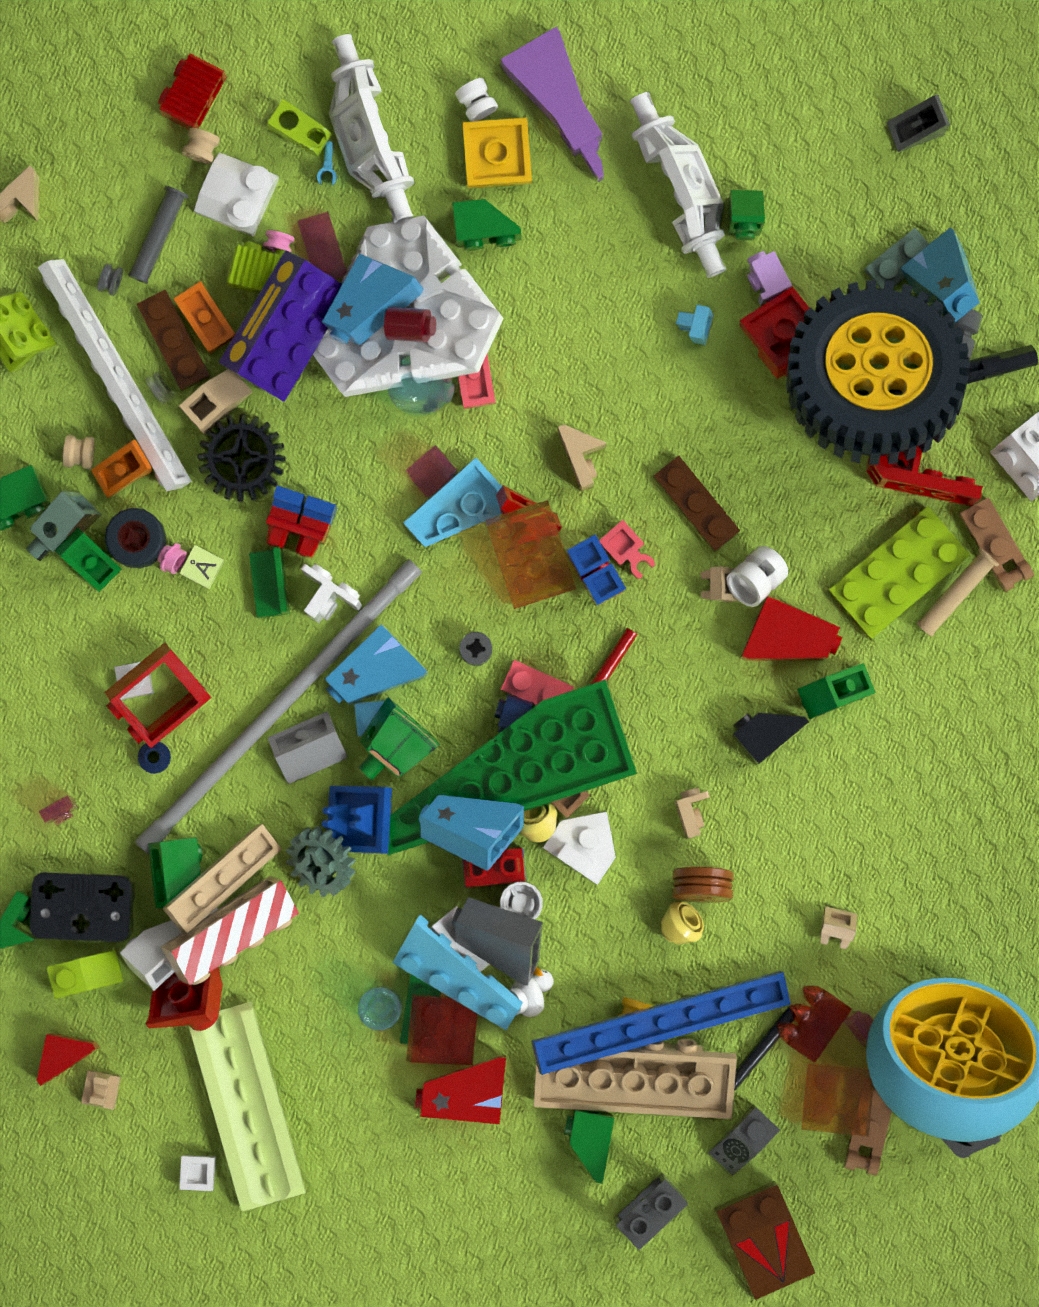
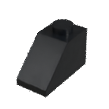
[732,713,809,765]

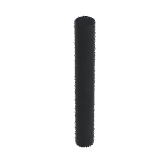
[734,1006,798,1091]

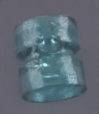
[358,986,403,1030]

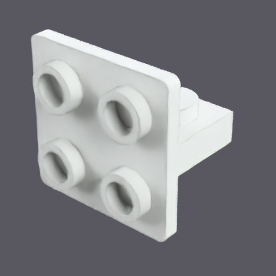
[301,563,362,623]

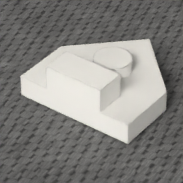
[543,812,616,885]

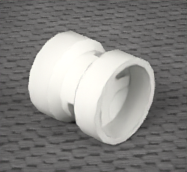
[455,78,498,122]

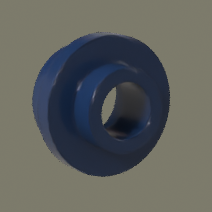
[138,742,171,774]

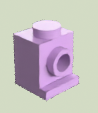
[747,251,792,306]

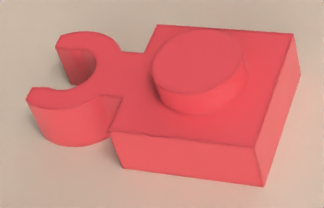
[599,520,655,580]

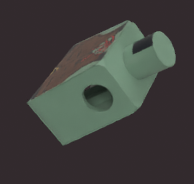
[26,491,102,561]

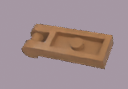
[959,497,1034,592]
[844,1077,892,1176]

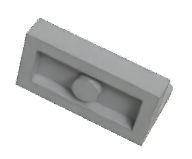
[268,711,347,783]

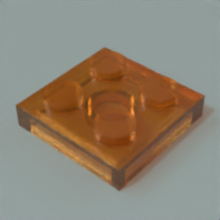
[801,1063,874,1137]

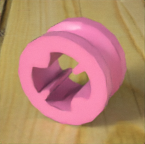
[263,230,294,252]

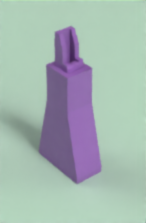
[501,26,604,182]

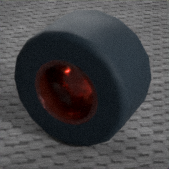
[105,508,166,569]

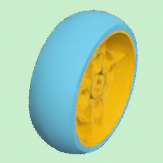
[866,978,1039,1142]

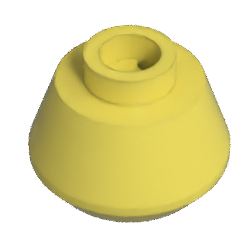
[519,803,557,842]
[661,901,704,945]

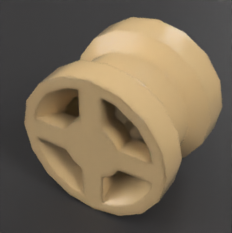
[181,128,220,164]
[63,435,95,470]

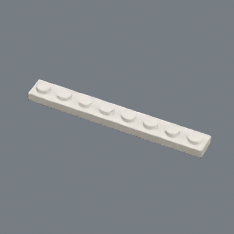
[38,259,192,491]

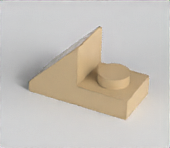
[0,166,39,223]
[558,425,606,491]

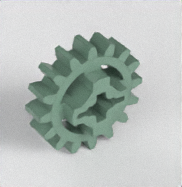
[286,826,356,897]

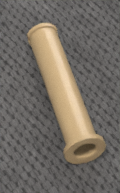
[917,548,999,637]

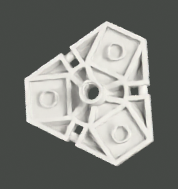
[313,216,503,397]

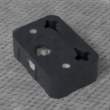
[30,872,135,942]

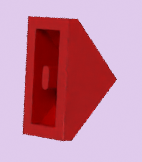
[37,1033,100,1086]

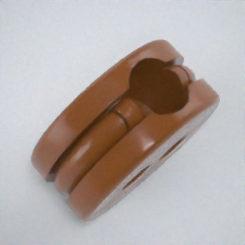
[672,867,734,903]

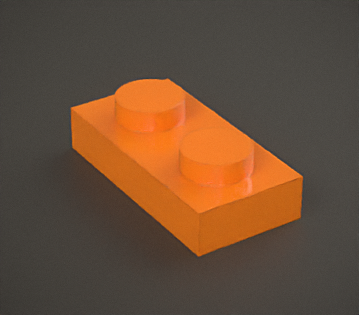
[174,281,235,354]

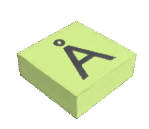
[179,545,224,589]

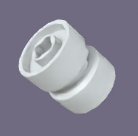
[727,546,788,607]
[500,882,543,919]

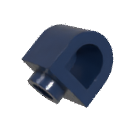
[494,695,533,733]

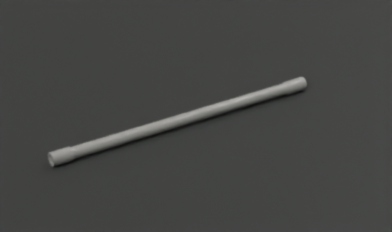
[135,559,422,854]

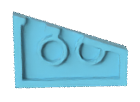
[403,458,502,547]

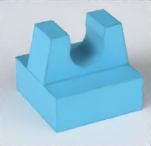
[676,305,714,346]

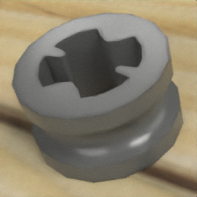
[97,263,123,296]

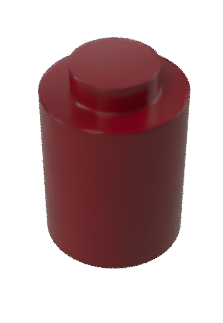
[384,307,436,342]

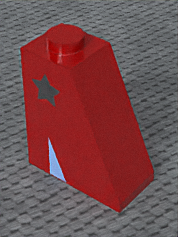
[415,1056,506,1125]

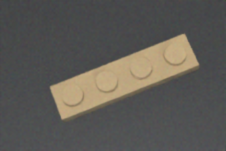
[163,824,282,934]

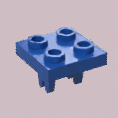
[322,786,392,854]

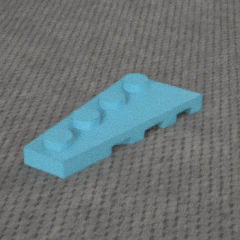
[393,915,523,1030]

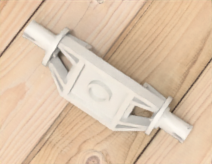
[329,34,414,223]
[630,92,726,278]

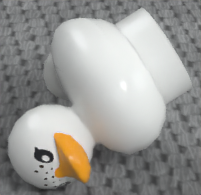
[509,967,553,1017]

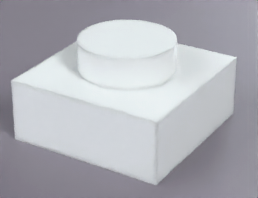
[114,662,154,700]
[179,1155,216,1191]

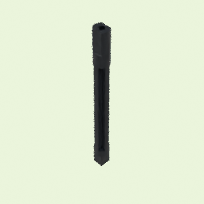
[802,345,1038,426]

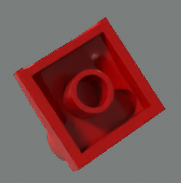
[146,966,223,1031]

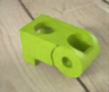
[267,99,332,157]

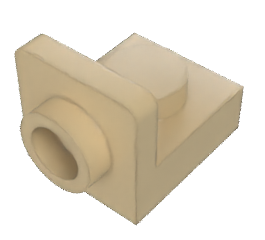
[675,787,710,839]

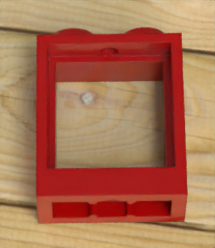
[104,642,212,748]

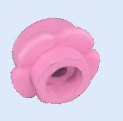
[158,543,187,574]

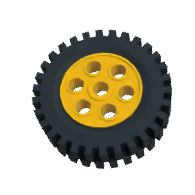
[786,280,970,465]

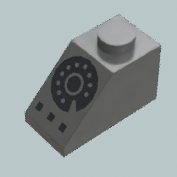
[708,1104,780,1176]

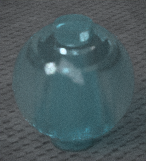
[388,356,454,417]

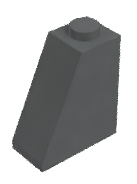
[452,897,543,986]

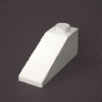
[120,908,218,991]

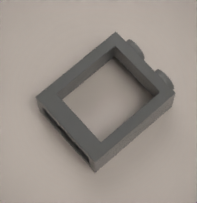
[614,1173,688,1250]

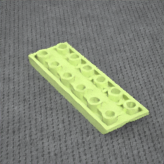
[189,1001,306,1212]

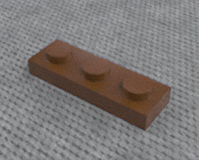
[137,289,210,391]
[653,455,740,552]

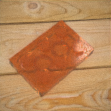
[485,500,576,609]

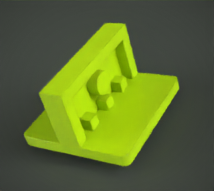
[0,292,56,373]

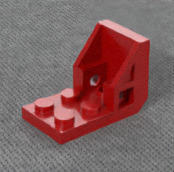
[866,446,983,507]

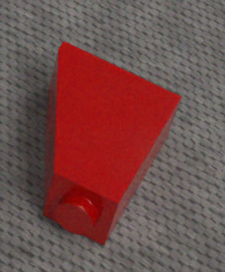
[740,596,843,661]

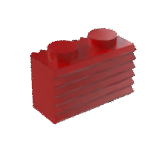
[158,53,227,130]

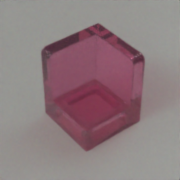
[406,445,457,498]

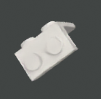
[990,412,1039,502]

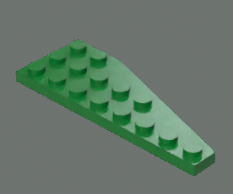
[387,679,638,856]

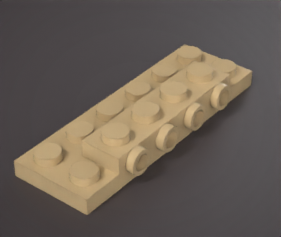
[534,1039,737,1119]

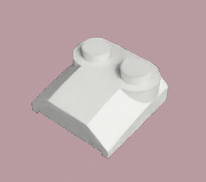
[194,152,279,237]

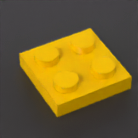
[463,117,532,189]

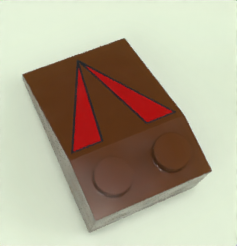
[715,1181,815,1300]

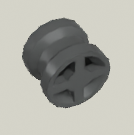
[460,632,492,666]

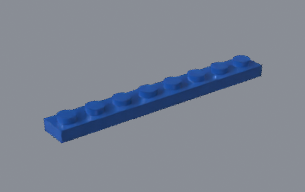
[531,971,791,1075]

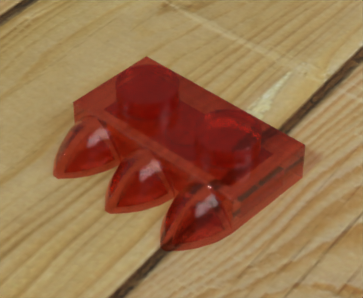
[777,985,852,1063]

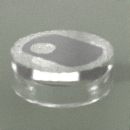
[146,371,174,404]

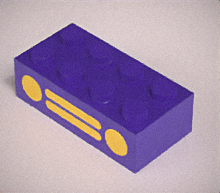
[219,250,342,402]

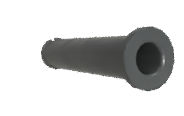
[128,186,189,284]

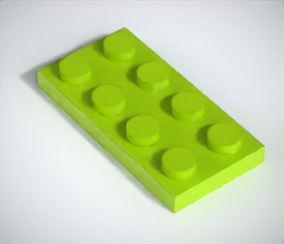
[828,506,970,640]

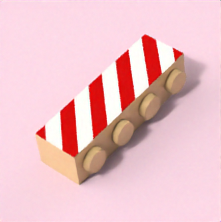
[161,876,299,985]

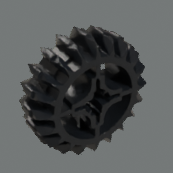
[197,414,286,503]

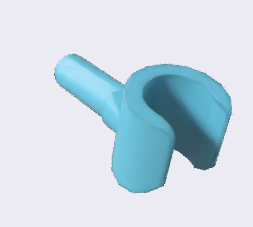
[317,141,337,185]

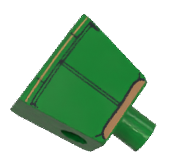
[358,697,440,780]

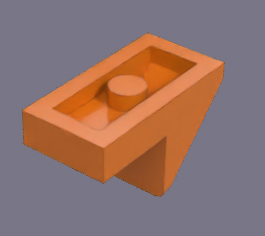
[91,440,152,498]

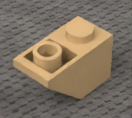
[179,369,253,435]

